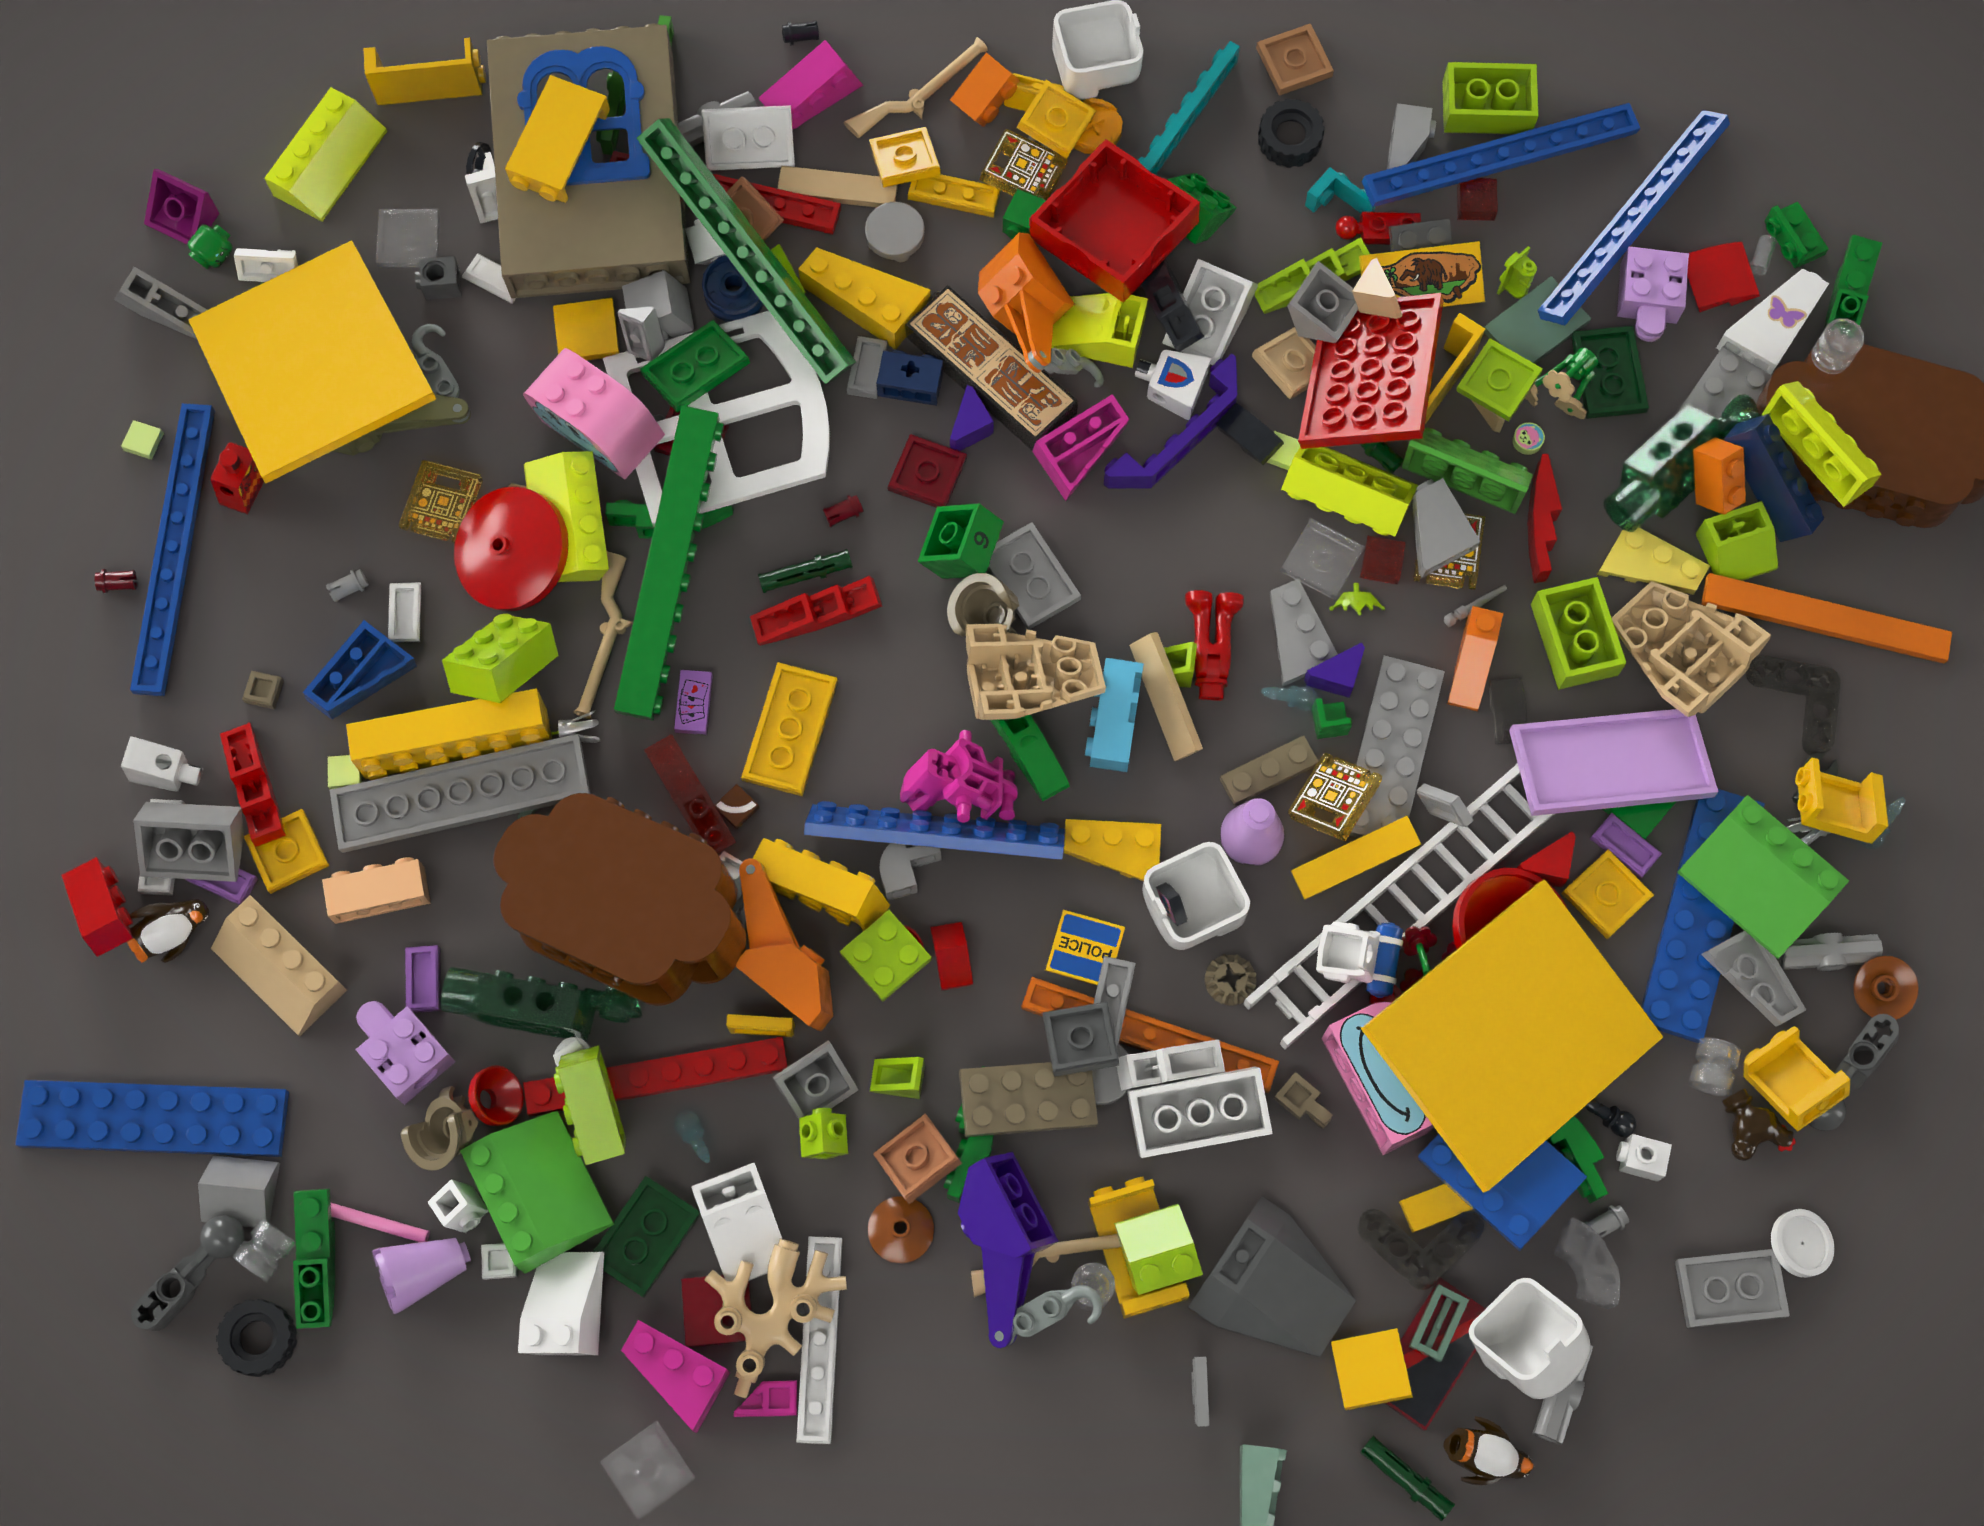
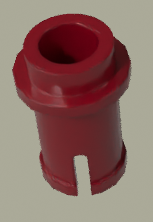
[822,495,864,527]
[95,569,137,593]

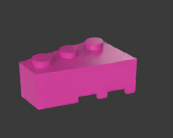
[759,40,863,129]
[1032,394,1129,501]
[621,1320,730,1433]

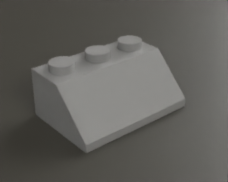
[133,802,244,882]

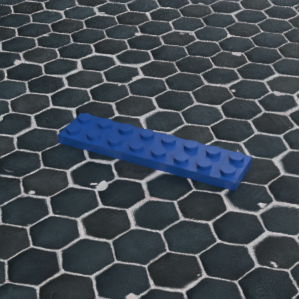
[1641,789,1765,1044]
[804,801,1065,860]
[15,1080,289,1157]

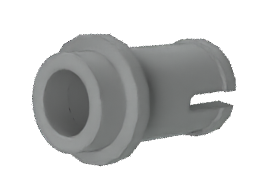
[326,569,369,602]
[1583,1205,1629,1242]

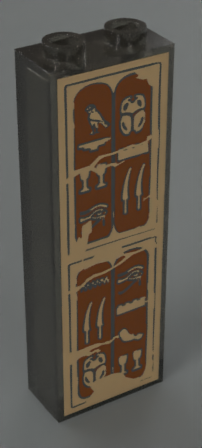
[905,285,1078,450]

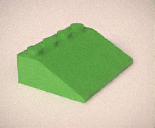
[1402,427,1533,514]
[1677,795,1849,959]
[460,1111,614,1274]

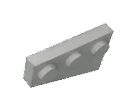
[1270,578,1338,687]
[1701,931,1806,1027]

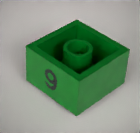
[917,503,1004,579]

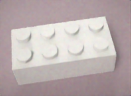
[1127,1066,1273,1158]

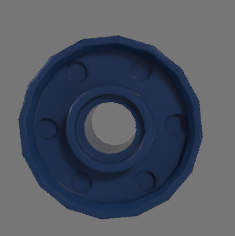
[702,255,764,322]

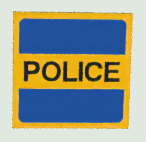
[1045,909,1125,985]

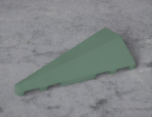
[1240,1444,1287,1526]

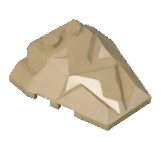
[1612,581,1771,717]
[966,624,1106,720]

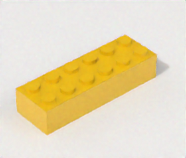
[346,688,552,780]

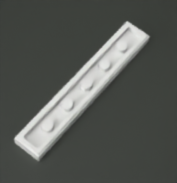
[796,1236,843,1444]

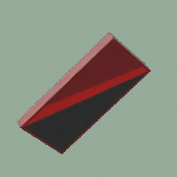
[1384,1278,1486,1431]

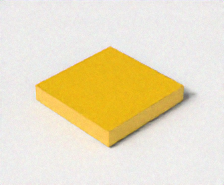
[1016,79,1096,159]
[869,127,941,188]
[553,298,620,361]
[244,809,329,894]
[1561,849,1654,939]
[1331,1328,1413,1411]

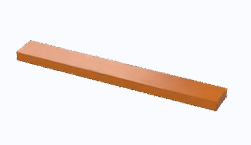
[1701,573,1952,664]
[1021,977,1279,1094]

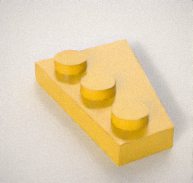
[1064,819,1161,881]

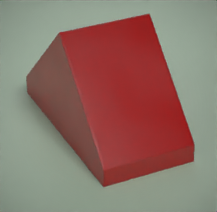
[1517,831,1576,887]
[930,922,973,991]

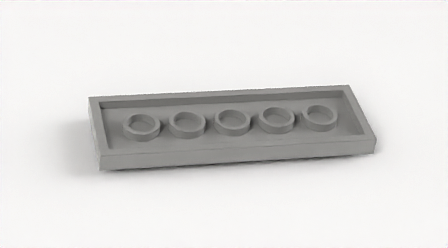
[1339,655,1445,838]

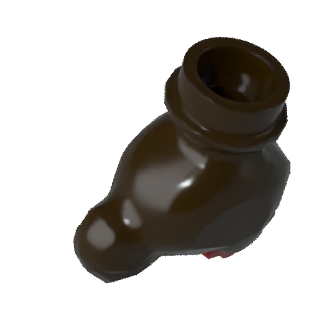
[1722,1088,1796,1161]

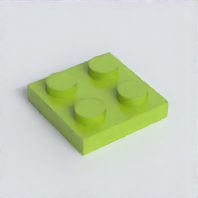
[1456,338,1543,422]
[840,910,932,1002]

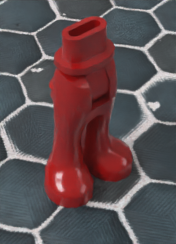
[1185,590,1244,701]

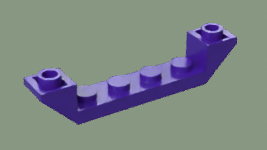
[1104,353,1237,489]

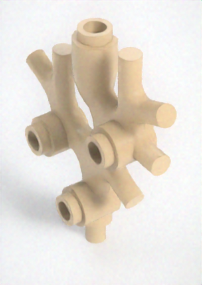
[704,1238,847,1398]

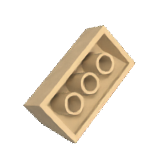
[211,895,347,1036]

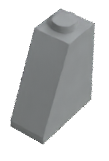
[1412,478,1480,578]

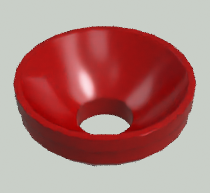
[468,1065,524,1126]

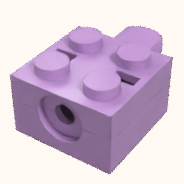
[1617,246,1689,342]
[355,1001,456,1105]

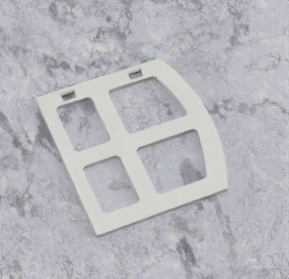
[603,311,830,528]

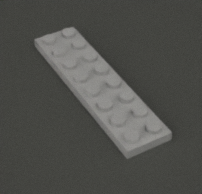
[329,734,591,853]

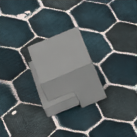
[622,270,694,341]

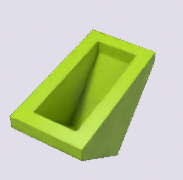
[1164,642,1197,688]
[870,1057,925,1099]

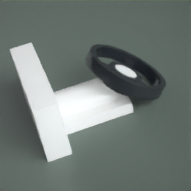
[465,142,498,224]

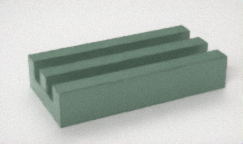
[1409,1284,1469,1362]

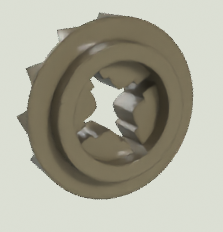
[1205,954,1256,1006]

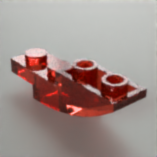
[644,734,736,854]

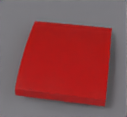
[1687,241,1760,312]

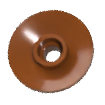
[1853,956,1919,1020]
[868,1196,934,1264]

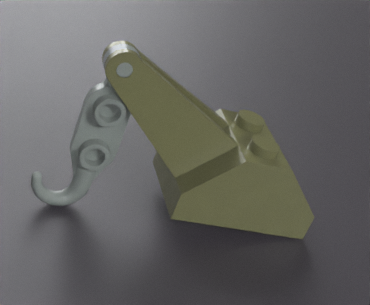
[332,324,471,456]

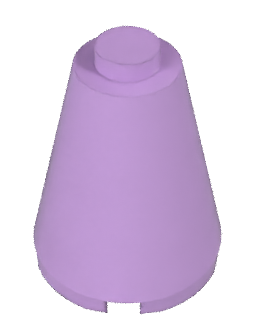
[1221,798,1284,865]
[372,1238,471,1314]

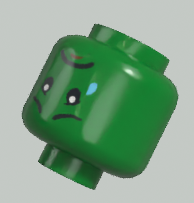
[187,224,233,270]

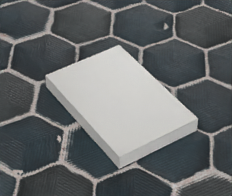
[702,105,795,171]

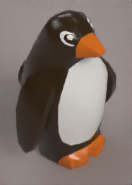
[127,899,209,963]
[1443,1416,1534,1486]

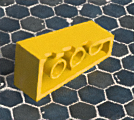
[798,247,931,350]
[753,838,890,931]

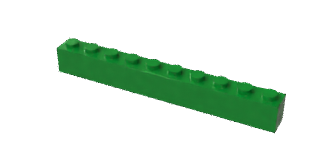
[636,118,856,384]
[614,405,724,721]

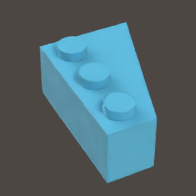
[1085,658,1144,772]

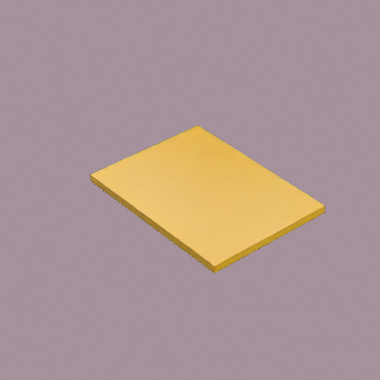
[188,240,436,483]
[1361,879,1663,1192]

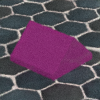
[144,169,219,244]

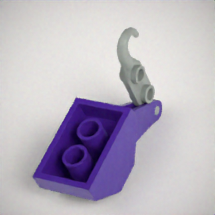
[958,1152,1102,1348]

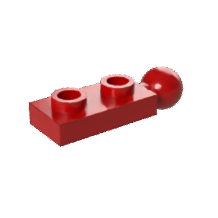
[1335,212,1421,245]

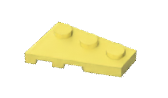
[1597,521,1710,595]

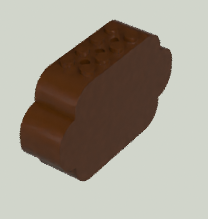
[1751,338,1984,528]
[493,793,746,1006]

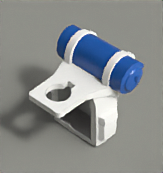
[1316,922,1403,998]

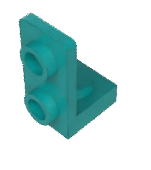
[1305,167,1375,213]

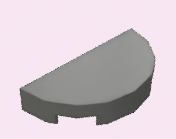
[1191,1357,1209,1427]

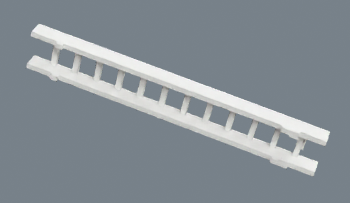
[1243,763,1555,1050]

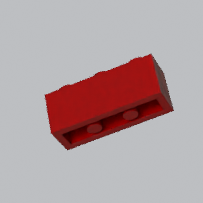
[61,857,133,957]

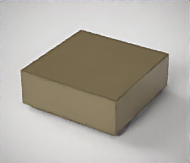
[242,670,284,709]

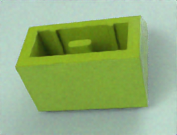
[1695,501,1778,581]

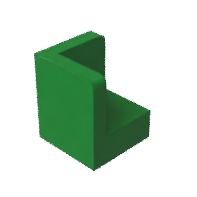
[1311,698,1352,739]

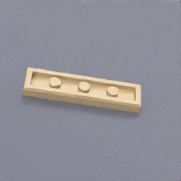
[777,166,898,208]
[1129,632,1203,761]

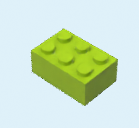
[1443,62,1538,134]
[1531,577,1626,690]
[442,614,559,703]
[554,1045,626,1165]

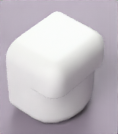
[1052,0,1143,100]
[1142,842,1250,950]
[1469,1278,1591,1399]

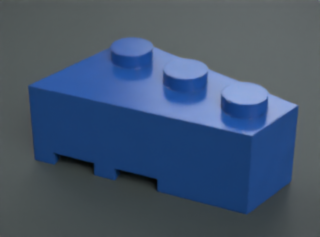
[303,620,417,719]

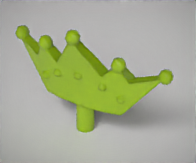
[1329,583,1385,616]

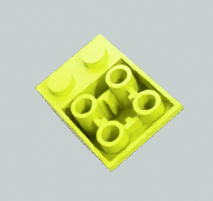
[1051,293,1148,368]

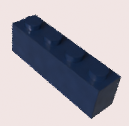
[1724,414,1824,542]

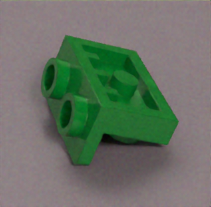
[1764,202,1829,269]

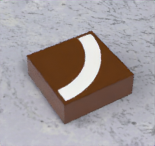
[714,784,760,829]

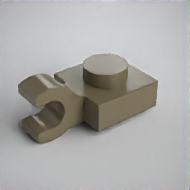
[1274,1072,1333,1129]

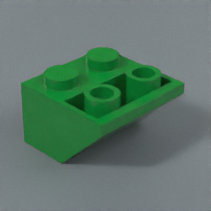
[1167,173,1237,244]

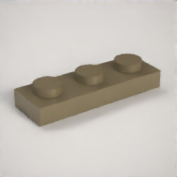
[1219,735,1319,807]

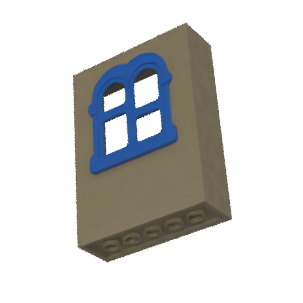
[487,23,691,299]

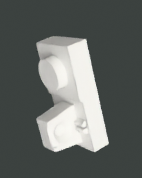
[234,248,298,282]

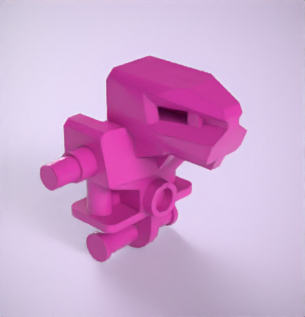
[900,730,1018,823]

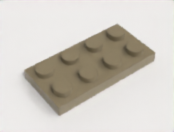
[959,1062,1098,1137]

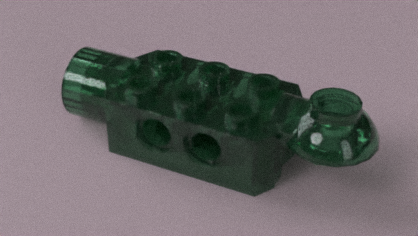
[1603,394,1762,532]
[441,967,642,1041]

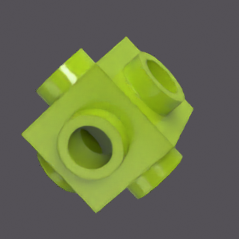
[799,1108,848,1159]

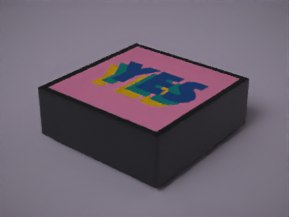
[1156,882,1188,926]

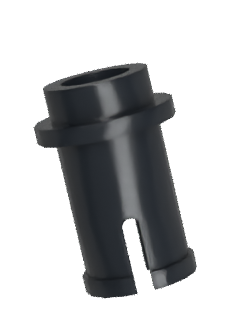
[782,21,819,46]

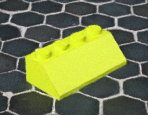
[264,87,387,222]
[1761,381,1882,507]
[1281,447,1418,537]
[524,451,609,582]

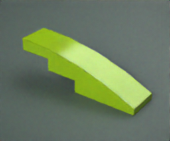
[1254,237,1370,314]

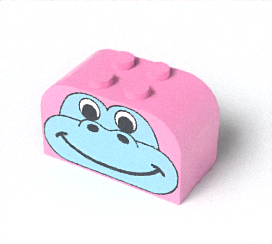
[523,348,665,480]
[1321,1002,1434,1155]

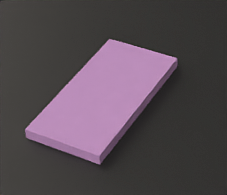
[1509,709,1718,816]

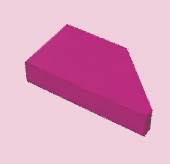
[734,1380,797,1417]

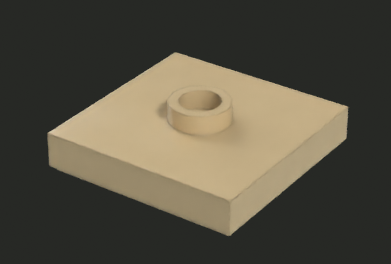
[1252,327,1316,399]

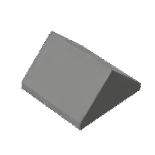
[1287,261,1358,343]
[773,1040,858,1119]
[198,1155,280,1229]

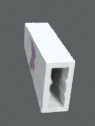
[1716,269,1829,375]

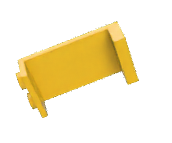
[363,37,486,105]
[505,75,610,203]
[1425,313,1485,424]
[1088,1177,1190,1319]

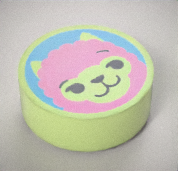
[1512,423,1545,455]

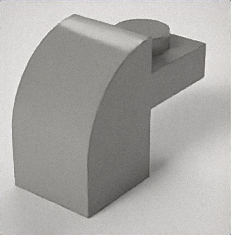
[879,843,942,901]

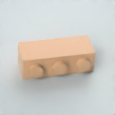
[322,857,431,924]

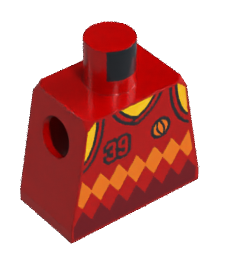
[210,442,264,515]

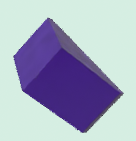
[950,385,994,451]
[1304,643,1365,698]

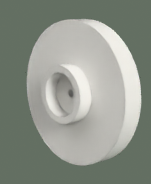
[1771,1209,1834,1278]

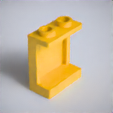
[1795,757,1888,844]
[1743,1026,1851,1132]

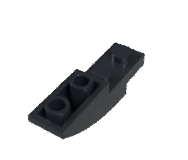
[1141,258,1205,352]

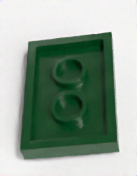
[1571,326,1649,419]
[593,1176,701,1298]

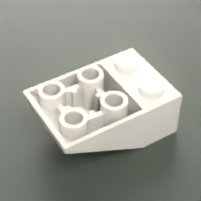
[691,1163,782,1281]

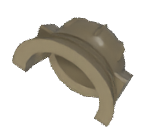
[947,573,1019,637]
[401,1086,479,1170]

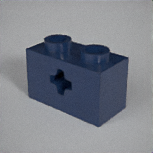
[876,350,943,406]

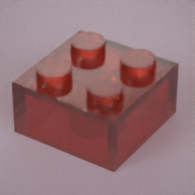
[1457,178,1498,221]
[1359,535,1406,585]

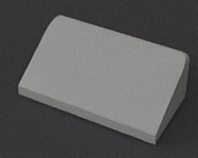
[617,307,665,361]

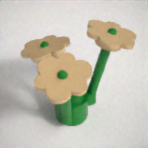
[1525,348,1598,419]

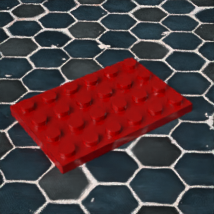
[1298,293,1444,449]

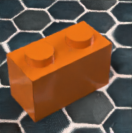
[950,52,1020,127]
[1693,437,1746,515]

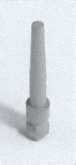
[1444,585,1507,627]

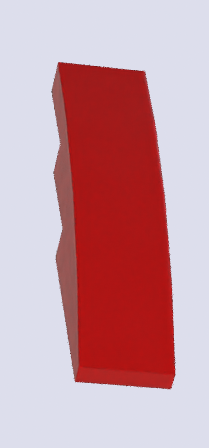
[1527,453,1562,583]
[750,576,883,646]
[220,723,286,847]

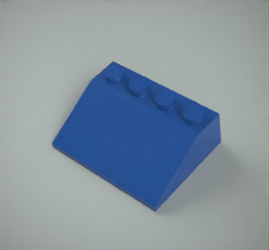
[1418,1133,1587,1251]

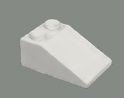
[1162,259,1258,365]
[518,1252,604,1355]

